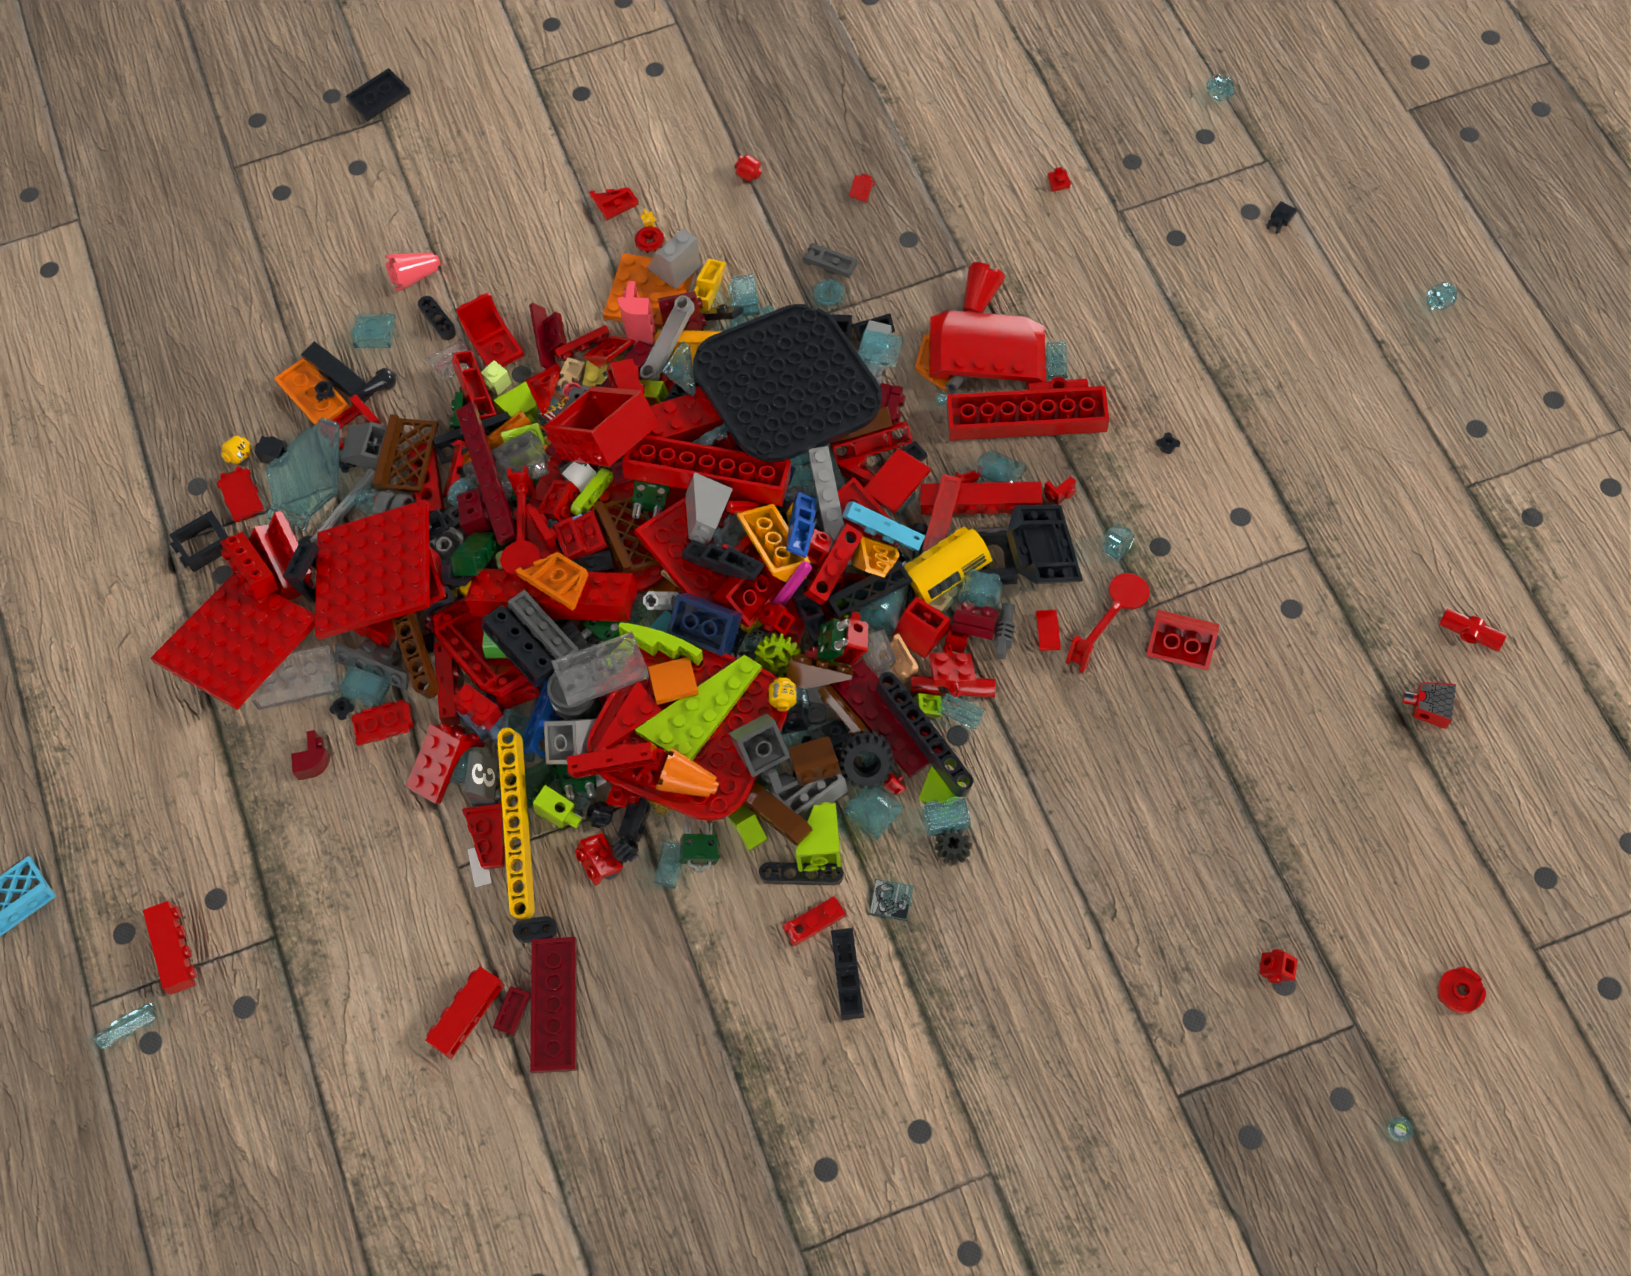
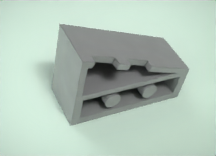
[768,774,848,822]

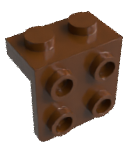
[789,736,841,786]

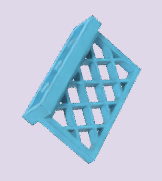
[0,856,57,936]

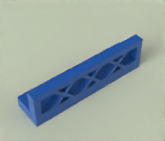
[522,679,564,760]

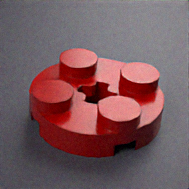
[1438,967,1486,1014]

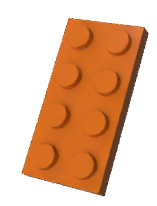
[274,358,350,430]

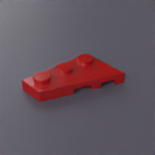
[462,803,505,870]

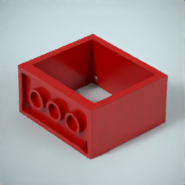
[543,386,659,467]

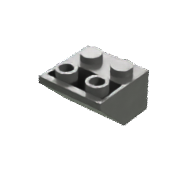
[340,422,387,471]

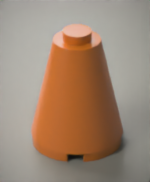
[656,748,719,797]

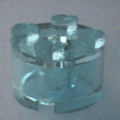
[958,569,1003,611]

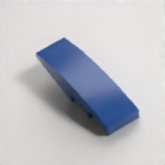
[786,492,817,558]

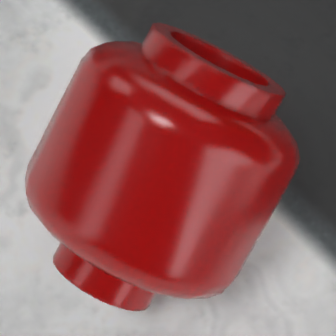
[734,154,763,182]

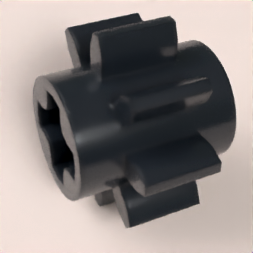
[586,801,613,829]
[612,836,639,863]

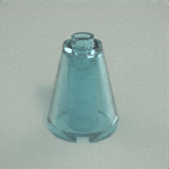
[859,581,908,637]

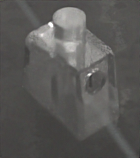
[861,629,896,675]

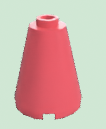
[385,252,440,292]

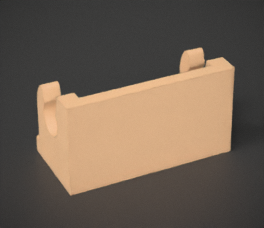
[880,634,918,684]

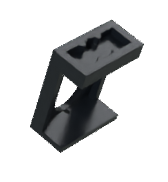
[975,530,1018,586]
[282,542,319,603]

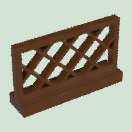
[372,414,439,493]
[593,496,660,573]

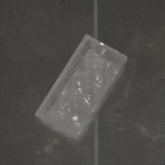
[551,632,649,708]
[251,645,340,710]

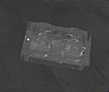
[427,340,469,381]

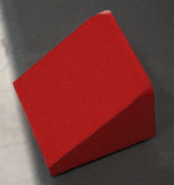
[944,626,970,653]

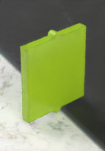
[919,766,963,812]

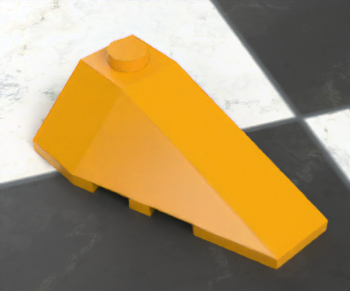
[851,536,899,578]

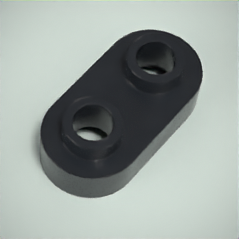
[513,916,558,943]

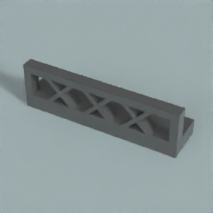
[507,590,579,669]

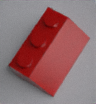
[712,555,785,627]
[1146,610,1219,670]

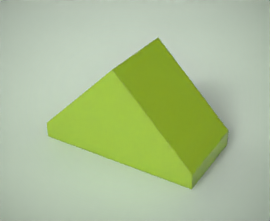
[727,805,767,851]

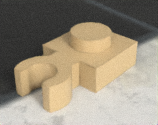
[558,357,586,389]
[929,586,957,614]

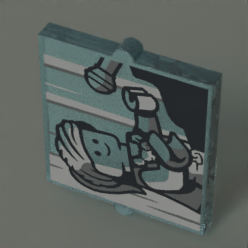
[869,879,913,921]

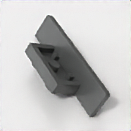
[335,640,409,690]

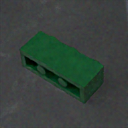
[450,532,500,576]

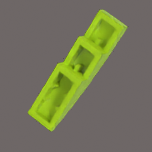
[618,622,703,665]

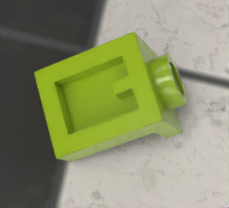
[913,693,942,719]

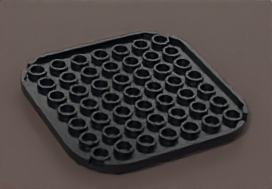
[693,304,882,462]

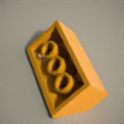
[737,504,810,582]

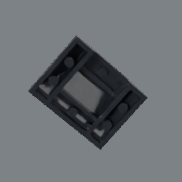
[1006,505,1083,584]

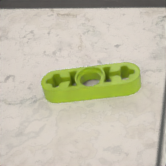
[570,467,614,516]

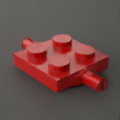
[929,645,976,697]

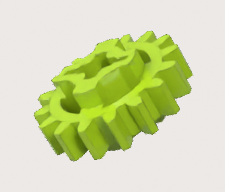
[755,633,800,678]

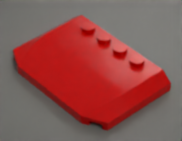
[929,310,1046,386]
[433,597,528,698]

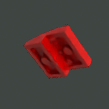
[553,510,608,560]

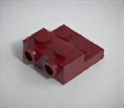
[658,291,706,331]

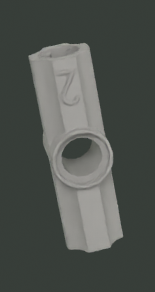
[643,591,683,610]

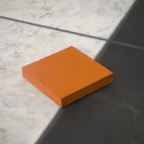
[648,657,699,705]

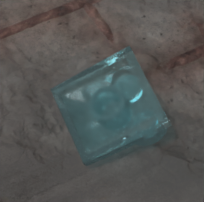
[351,314,396,348]
[844,785,904,840]

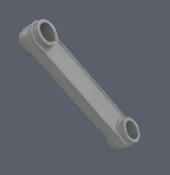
[640,295,695,381]

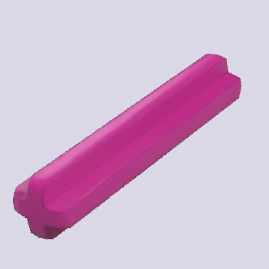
[772,561,812,606]

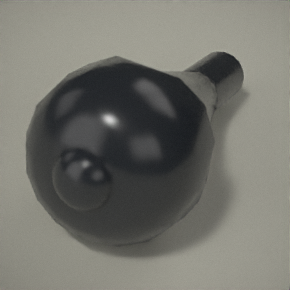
[350,368,396,398]

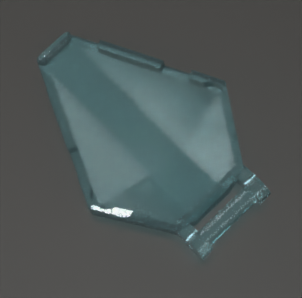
[265,418,340,531]

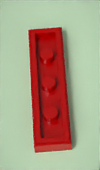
[921,474,962,552]

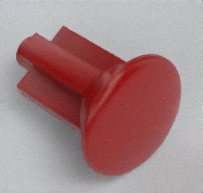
[955,470,981,483]

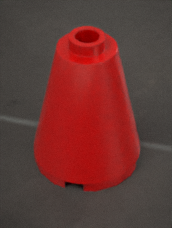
[963,262,1005,313]

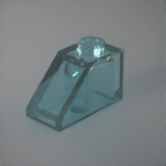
[1103,524,1135,562]

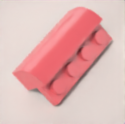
[618,281,656,351]

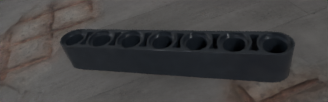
[876,672,973,797]

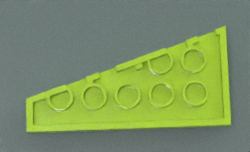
[635,655,762,761]

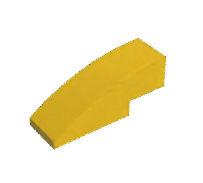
[693,258,726,312]

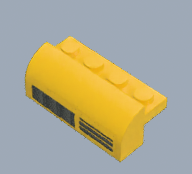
[903,526,993,604]

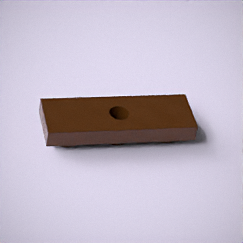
[818,685,871,737]

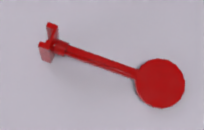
[500,466,541,576]
[1065,573,1150,674]

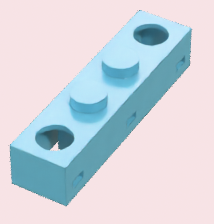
[842,502,925,551]

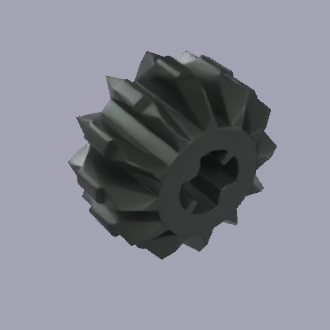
[935,827,972,866]

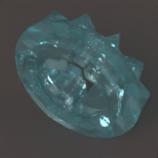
[814,279,844,307]
[447,478,476,508]

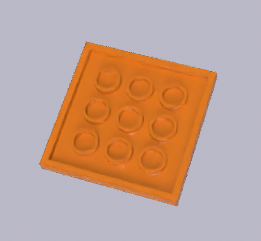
[603,253,695,328]

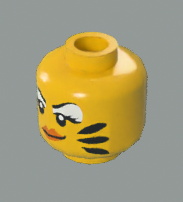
[221,436,252,465]

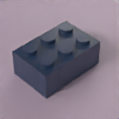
[667,593,743,656]

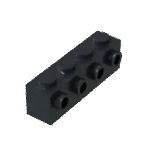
[481,605,557,688]

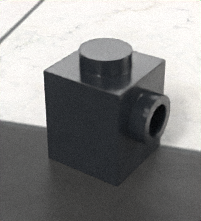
[254,436,289,467]

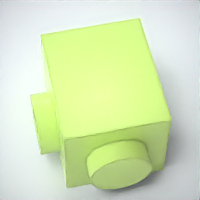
[480,361,512,396]

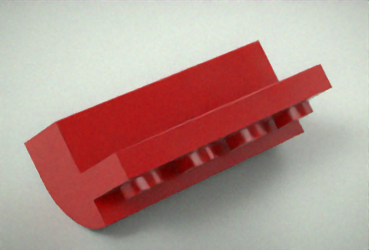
[249,511,314,600]

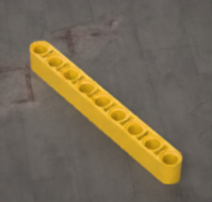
[497,728,535,920]

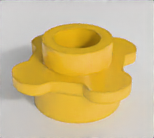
[640,208,656,227]

